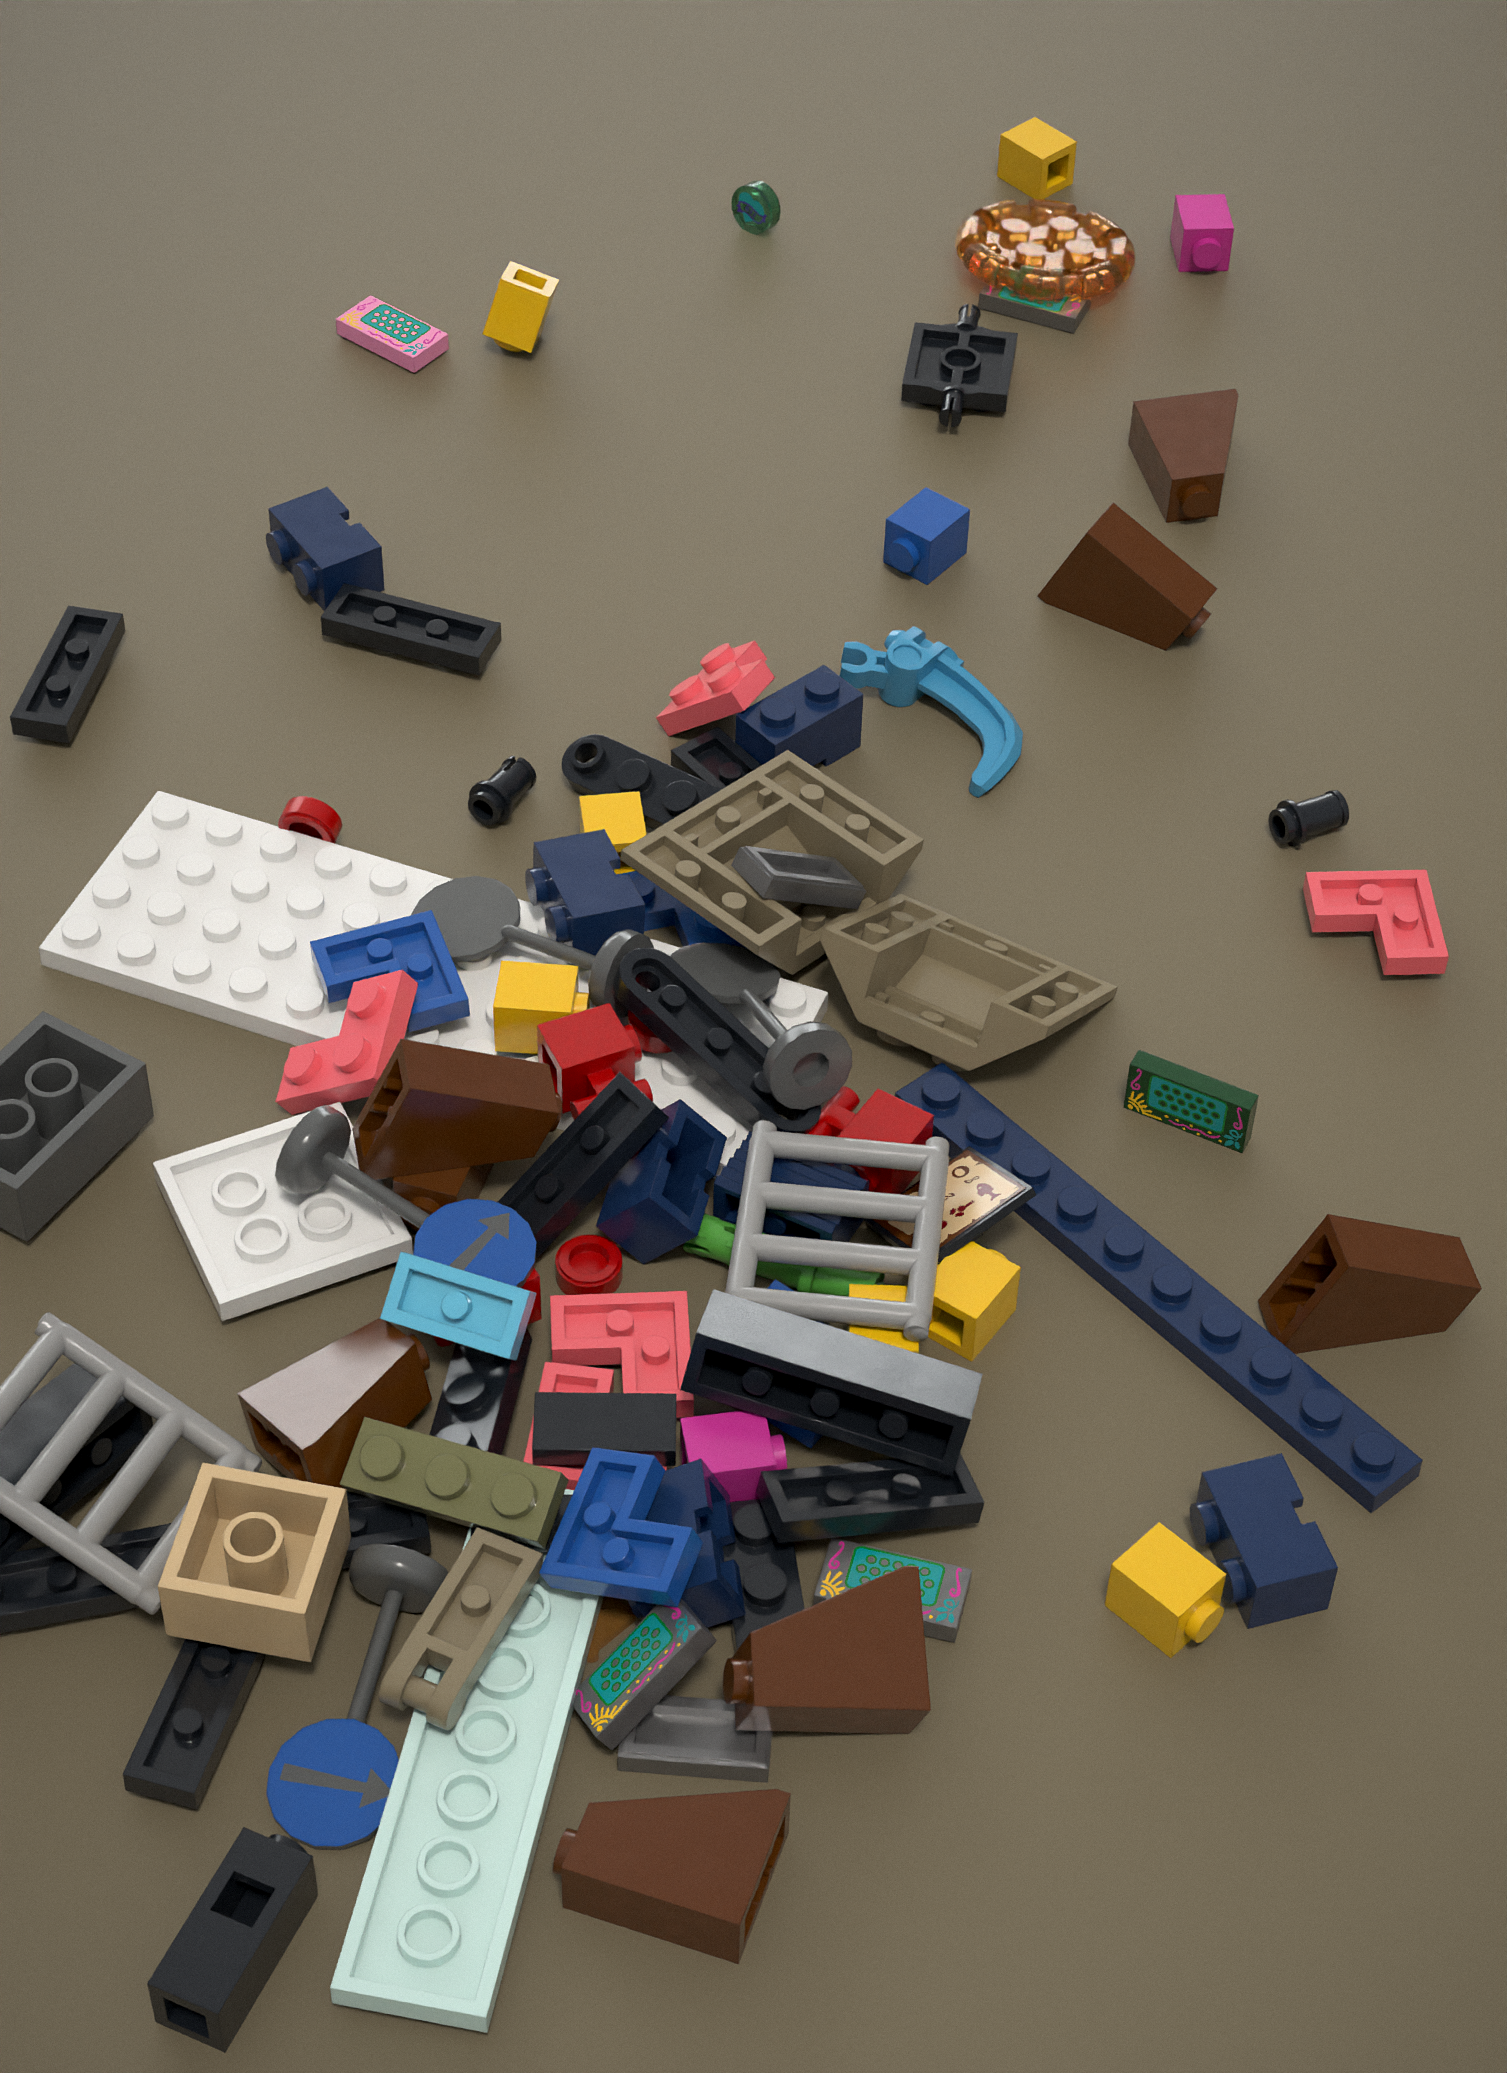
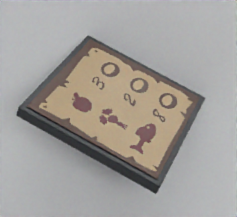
[864,1146,1036,1264]

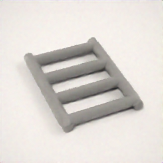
[725,1120,949,1342]
[0,1312,262,1615]

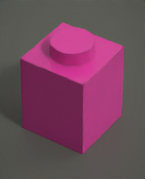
[1170,194,1234,272]
[680,1410,787,1502]

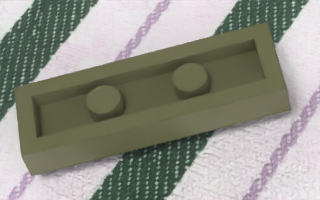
[340,1417,569,1549]

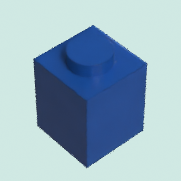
[883,487,970,585]

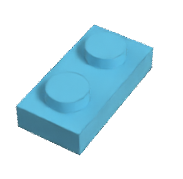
[380,1252,537,1360]

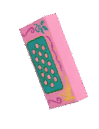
[336,295,449,373]

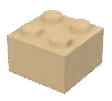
[158,1463,351,1662]

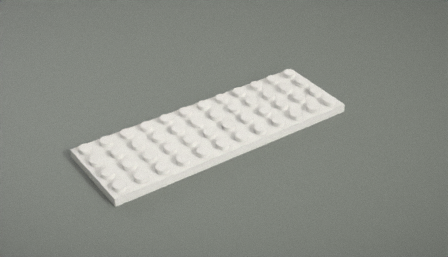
[39,791,828,1179]

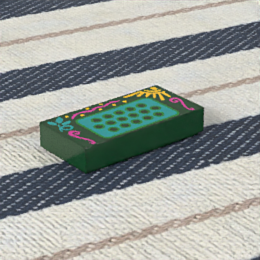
[1123,1050,1259,1153]

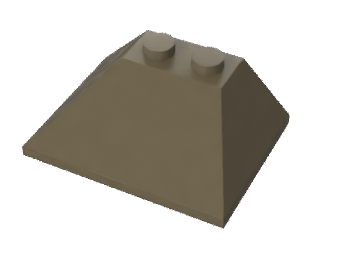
[620,750,924,975]
[820,894,1118,1072]

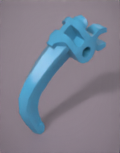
[839,626,1023,797]

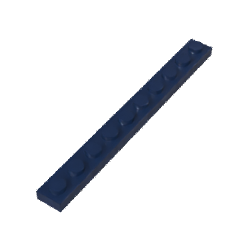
[895,1062,1423,1513]

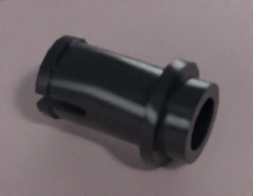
[468,756,537,825]
[1268,790,1349,847]

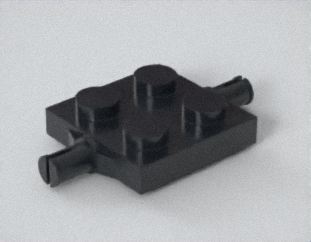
[901,304,1018,427]

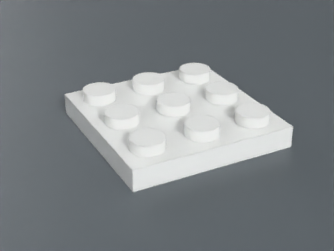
[153,1102,413,1321]

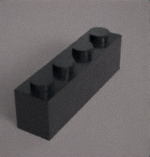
[680,1289,983,1476]
[0,1363,153,1564]

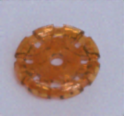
[955,199,1136,302]

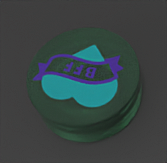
[731,180,781,234]

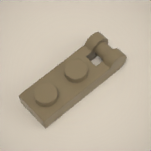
[379,1527,543,1730]

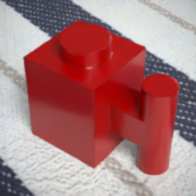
[537,1003,653,1120]
[808,1086,934,1194]

